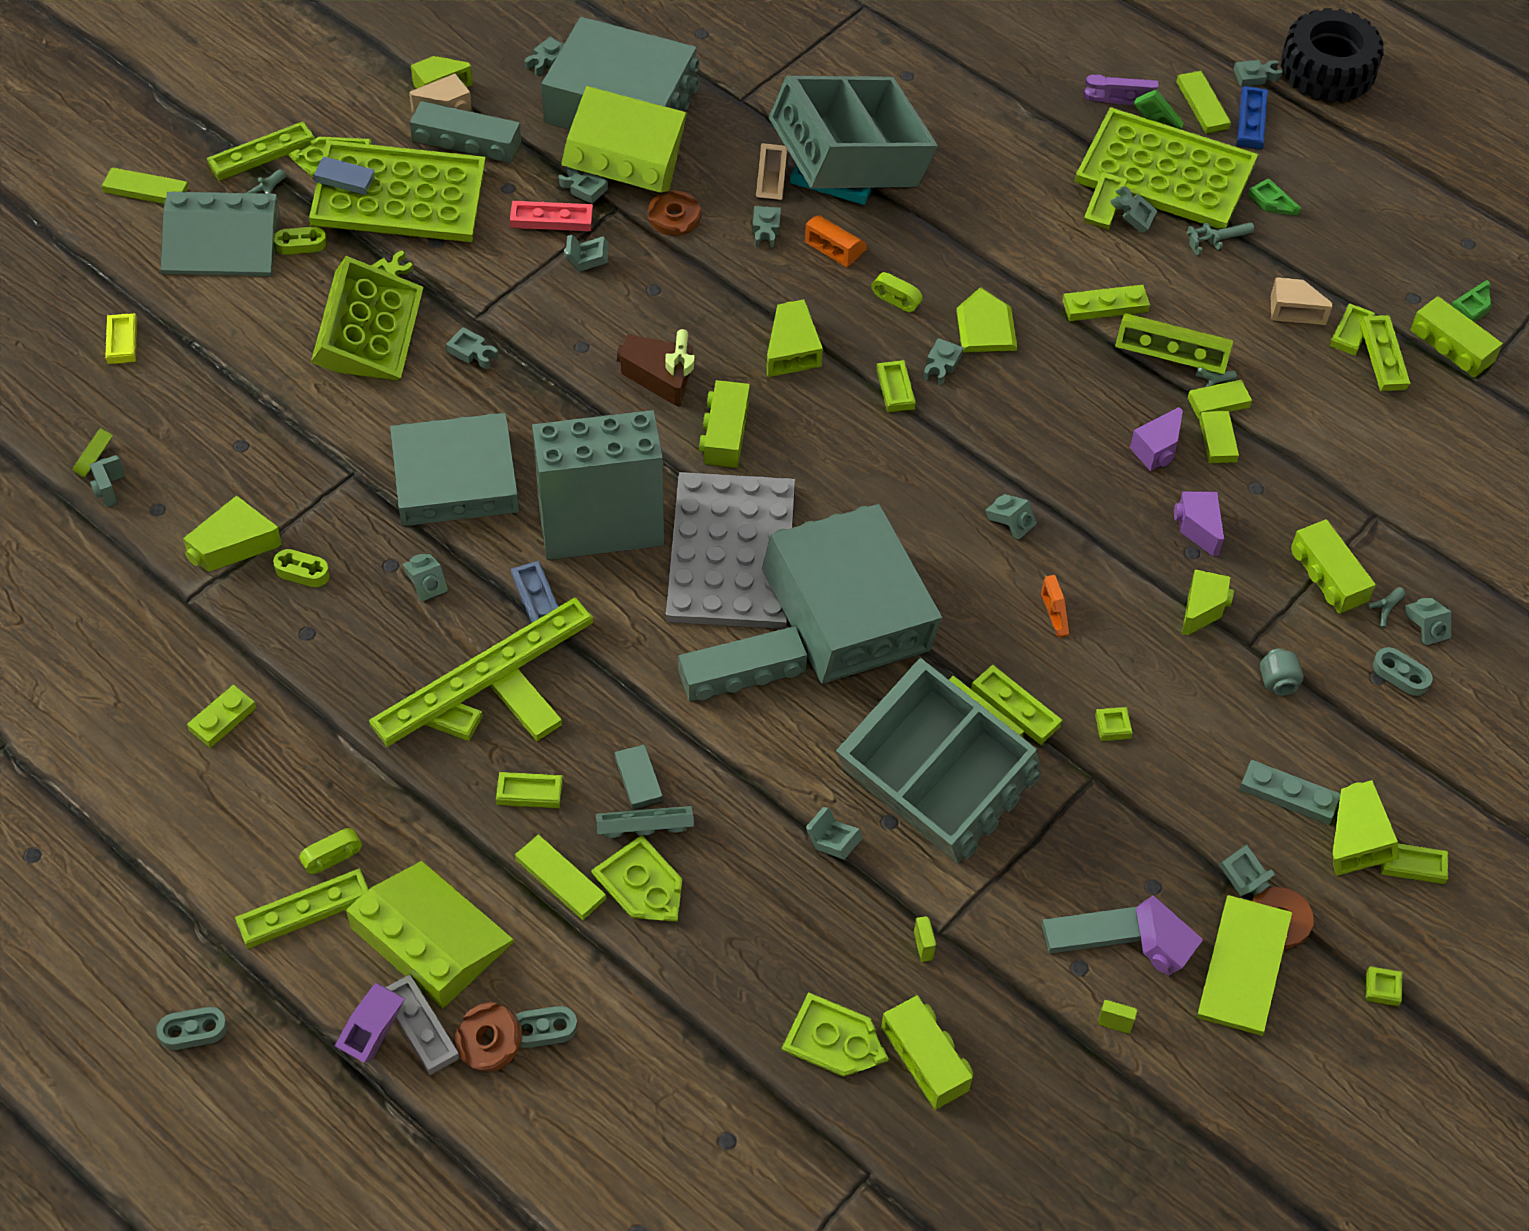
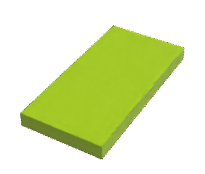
[1197,895,1292,1036]

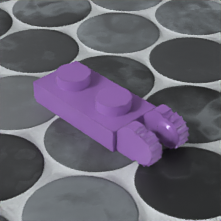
[1084,74,1158,105]

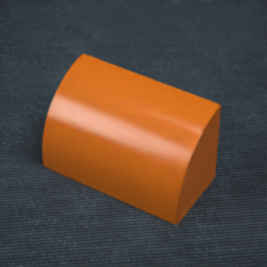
[805,215,867,268]

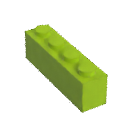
[1115,313,1234,374]

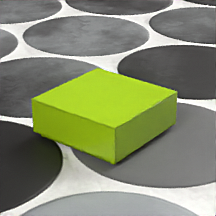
[1095,707,1133,741]
[914,916,936,962]
[1365,966,1402,1006]
[1097,1000,1137,1034]

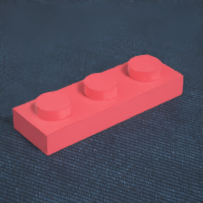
[510,201,593,231]

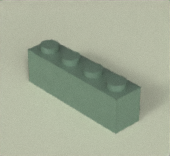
[410,101,521,163]
[678,626,807,702]

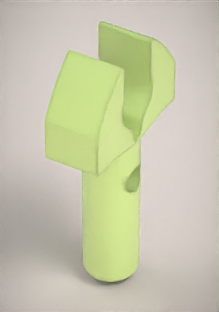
[665,329,694,376]

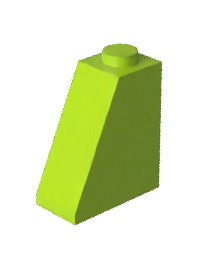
[766,300,823,377]
[183,495,282,572]
[1333,780,1399,876]

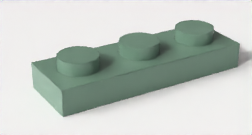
[1239,759,1340,825]
[596,806,694,838]

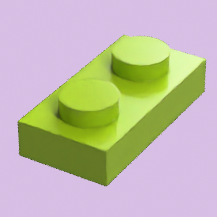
[187,684,256,748]

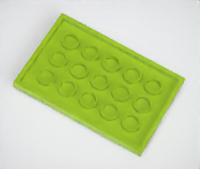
[1075,107,1258,229]
[309,140,486,242]

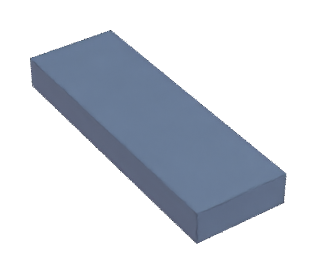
[511,560,559,623]

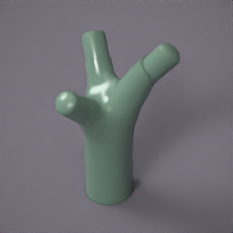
[246,169,286,194]
[1195,367,1237,387]
[1368,587,1406,628]

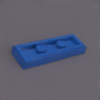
[1236,86,1268,150]

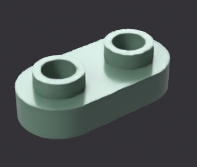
[1372,647,1433,696]
[516,1006,577,1048]
[156,1007,227,1050]

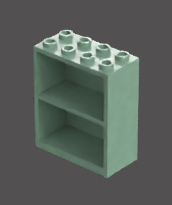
[541,17,699,129]
[769,76,938,189]
[532,410,664,560]
[762,504,943,684]
[836,658,1041,864]

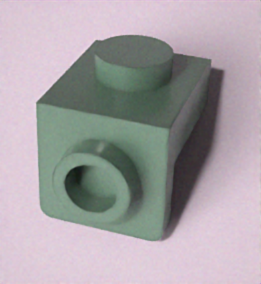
[564,234,609,272]
[89,455,125,508]
[985,494,1037,539]
[402,553,448,601]
[1405,598,1452,645]
[806,807,863,860]
[1218,845,1275,896]

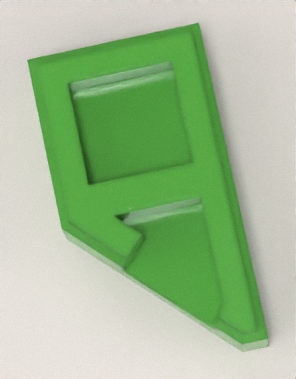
[1134,89,1184,129]
[1247,178,1301,216]
[1451,280,1491,322]

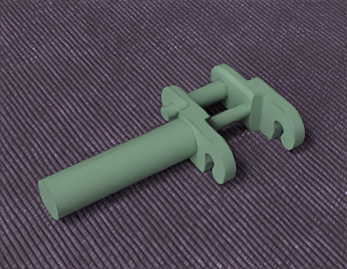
[1187,223,1254,255]

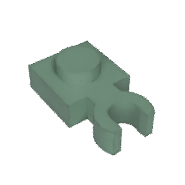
[525,36,564,76]
[1233,60,1282,87]
[558,167,608,204]
[1111,186,1157,234]
[752,206,781,248]
[446,327,499,369]
[924,338,964,385]

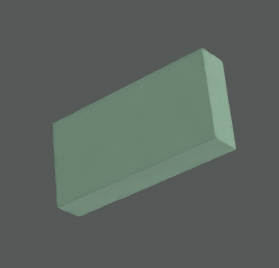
[614,744,663,810]

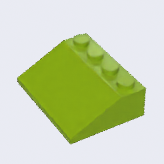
[561,86,687,192]
[311,256,423,381]
[346,861,514,1009]

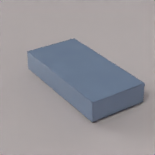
[314,156,375,195]

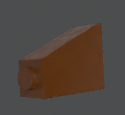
[617,335,693,407]

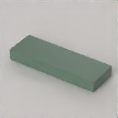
[1042,907,1141,954]

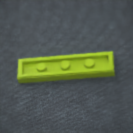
[207,121,315,181]
[235,868,369,949]

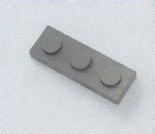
[386,974,460,1076]

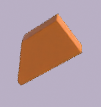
[1041,575,1069,638]

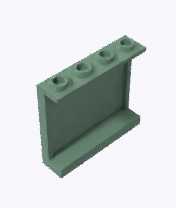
[390,413,519,526]

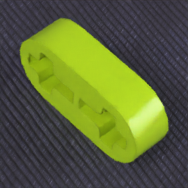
[274,227,327,255]
[871,272,923,312]
[72,427,113,478]
[273,549,330,587]
[299,828,362,874]

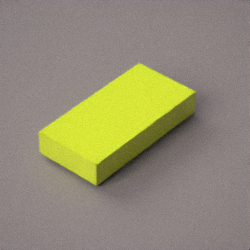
[105,313,137,364]

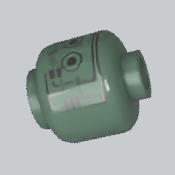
[1260,648,1303,696]

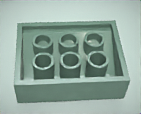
[161,192,280,276]

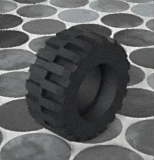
[1280,8,1384,103]

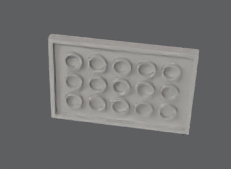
[666,472,795,629]

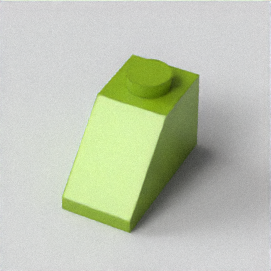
[411,56,473,89]
[1182,570,1234,635]

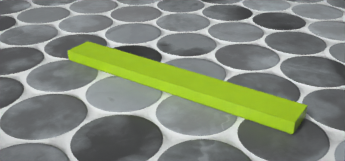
[369,597,593,747]

